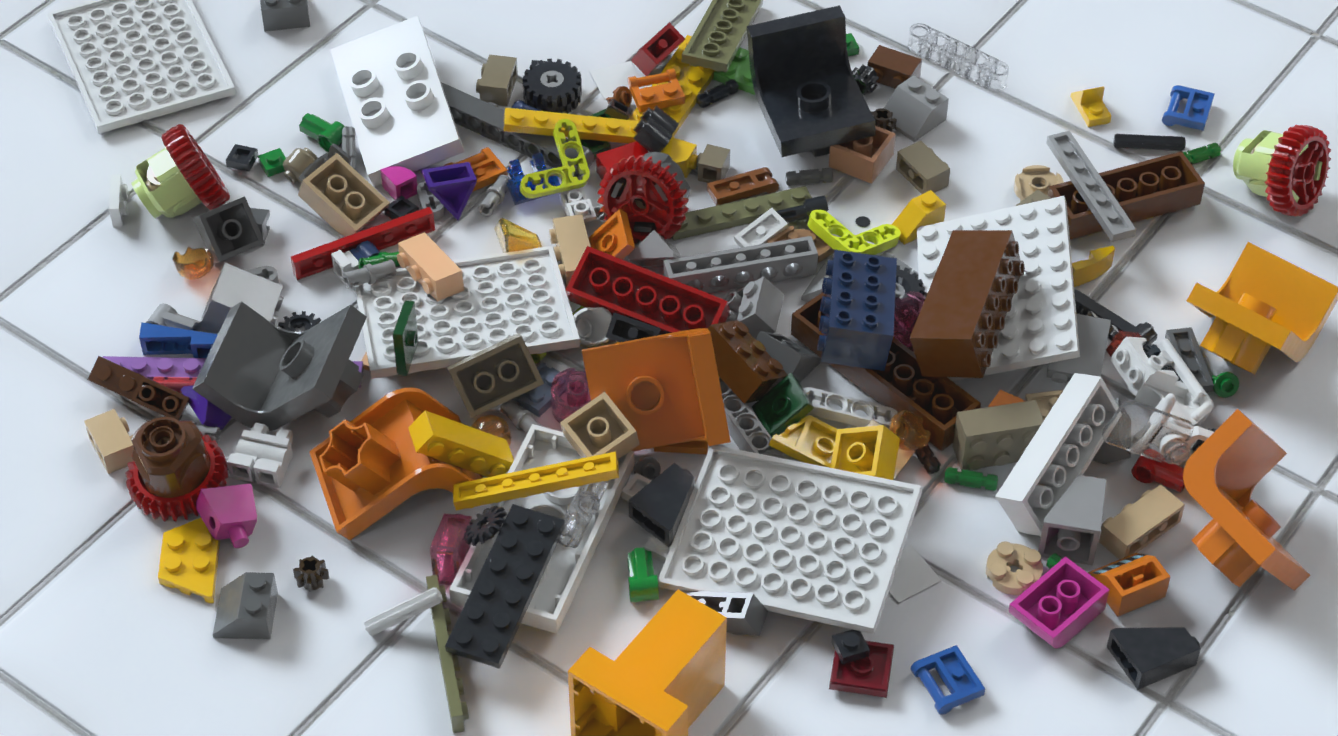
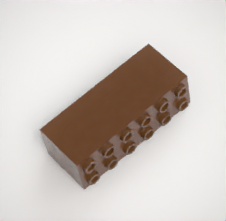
[910,230,1025,378]

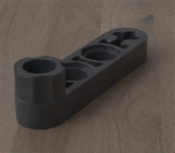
[1074,289,1157,349]

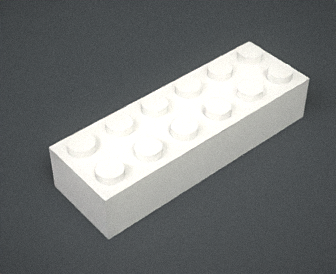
[995,373,1122,536]

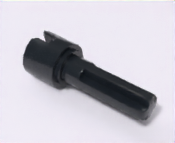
[759,195,829,223]

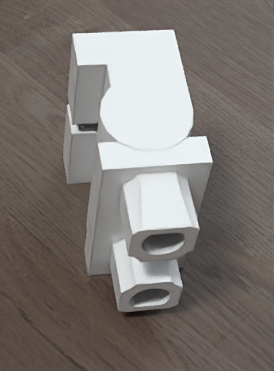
[227,423,293,488]

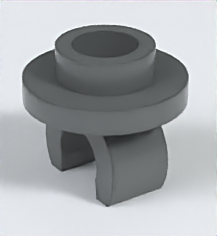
[633,457,661,481]

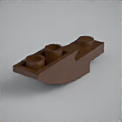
[87,356,190,421]

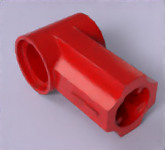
[1131,447,1185,493]

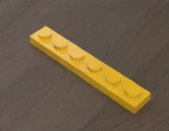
[504,108,639,144]
[453,452,619,511]

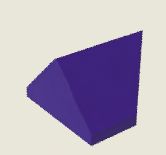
[422,162,477,221]
[181,386,232,430]

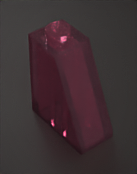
[430,513,472,585]

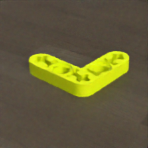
[520,119,590,198]
[808,210,901,255]

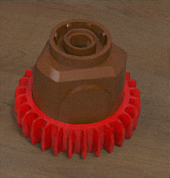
[125,417,229,522]

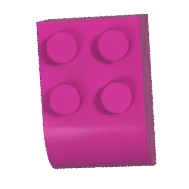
[1009,556,1110,649]

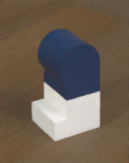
[331,241,380,283]

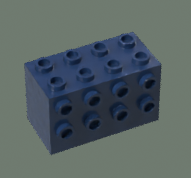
[817,250,897,371]

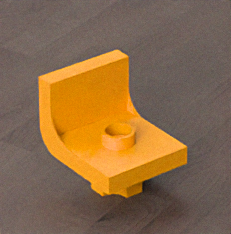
[1186,242,1338,375]

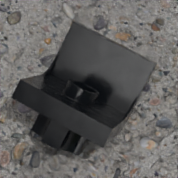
[747,5,876,157]

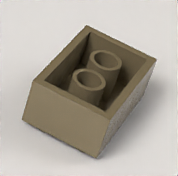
[447,333,544,418]
[952,400,1044,471]

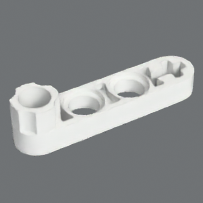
[802,387,900,432]

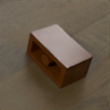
[867,45,922,89]

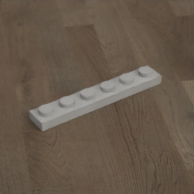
[1046,130,1136,242]

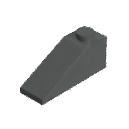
[682,590,768,636]

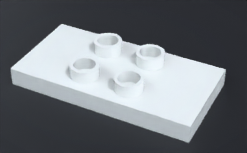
[331,16,465,187]
[449,424,634,634]

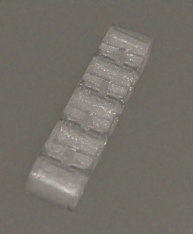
[908,23,1009,92]

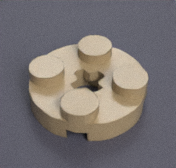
[1014,165,1064,202]
[986,541,1043,595]

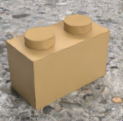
[84,409,134,474]

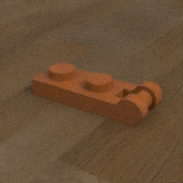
[707,167,779,206]

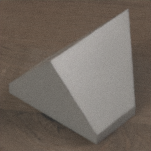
[628,230,681,268]

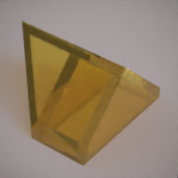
[494,218,542,253]

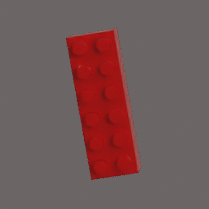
[565,246,730,333]

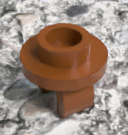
[606,86,632,107]

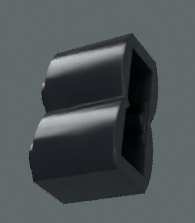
[633,105,679,152]

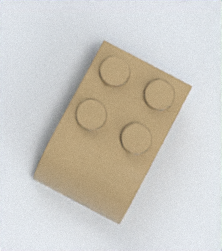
[298,153,390,236]

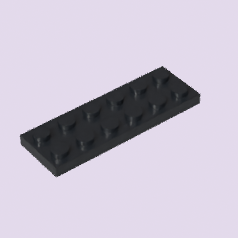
[445,504,566,669]

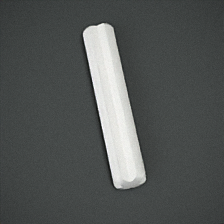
[364,587,443,636]

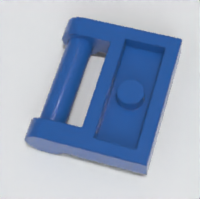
[1162,85,1215,131]
[910,645,985,715]

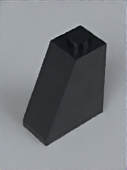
[629,462,695,548]
[1107,627,1201,690]

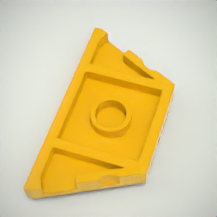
[768,415,837,468]
[158,517,220,603]

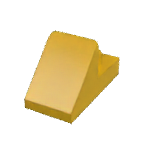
[1070,86,1112,127]

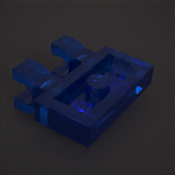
[507,153,560,205]

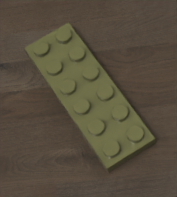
[681,0,763,72]

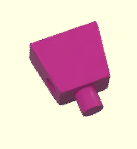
[196,483,257,548]

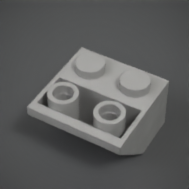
[725,277,784,340]

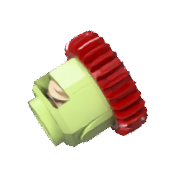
[131,124,230,219]
[1233,125,1331,216]

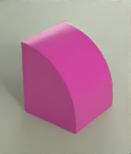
[380,166,418,200]

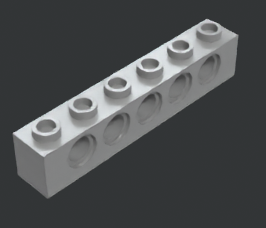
[664,236,818,293]

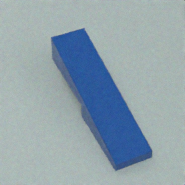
[139,322,218,358]

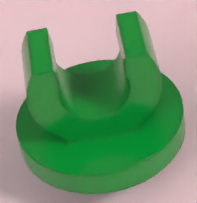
[1212,372,1239,398]

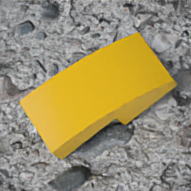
[1072,246,1115,287]

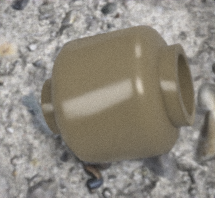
[283,148,318,184]

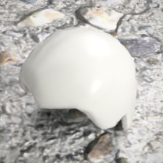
[573,307,612,346]

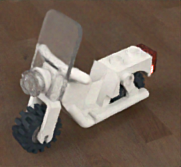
[1102,331,1216,464]

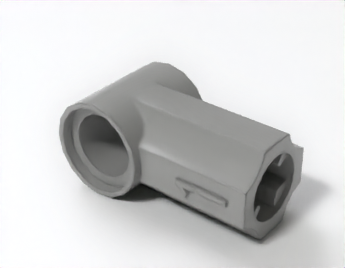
[146,303,202,332]

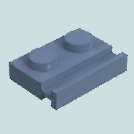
[512,362,573,417]

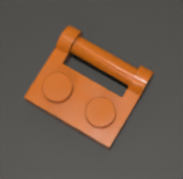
[628,68,685,113]
[444,147,508,192]

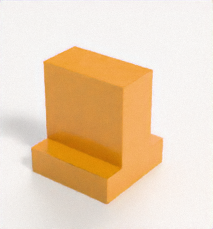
[568,589,727,736]

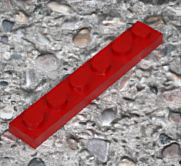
[291,207,435,280]

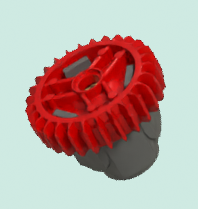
[597,152,690,245]

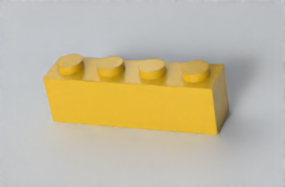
[408,410,514,477]

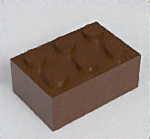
[708,320,788,404]

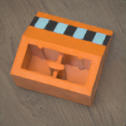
[1088,553,1171,617]

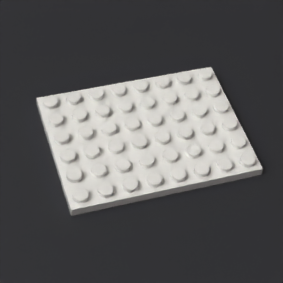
[47,0,236,134]
[917,196,1080,382]
[354,246,580,379]
[658,445,922,634]

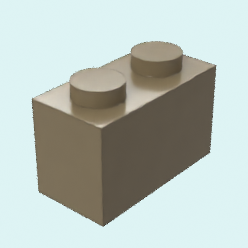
[476,54,518,106]
[896,140,950,194]

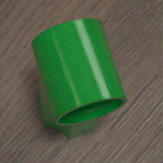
[299,113,345,152]
[627,547,659,602]

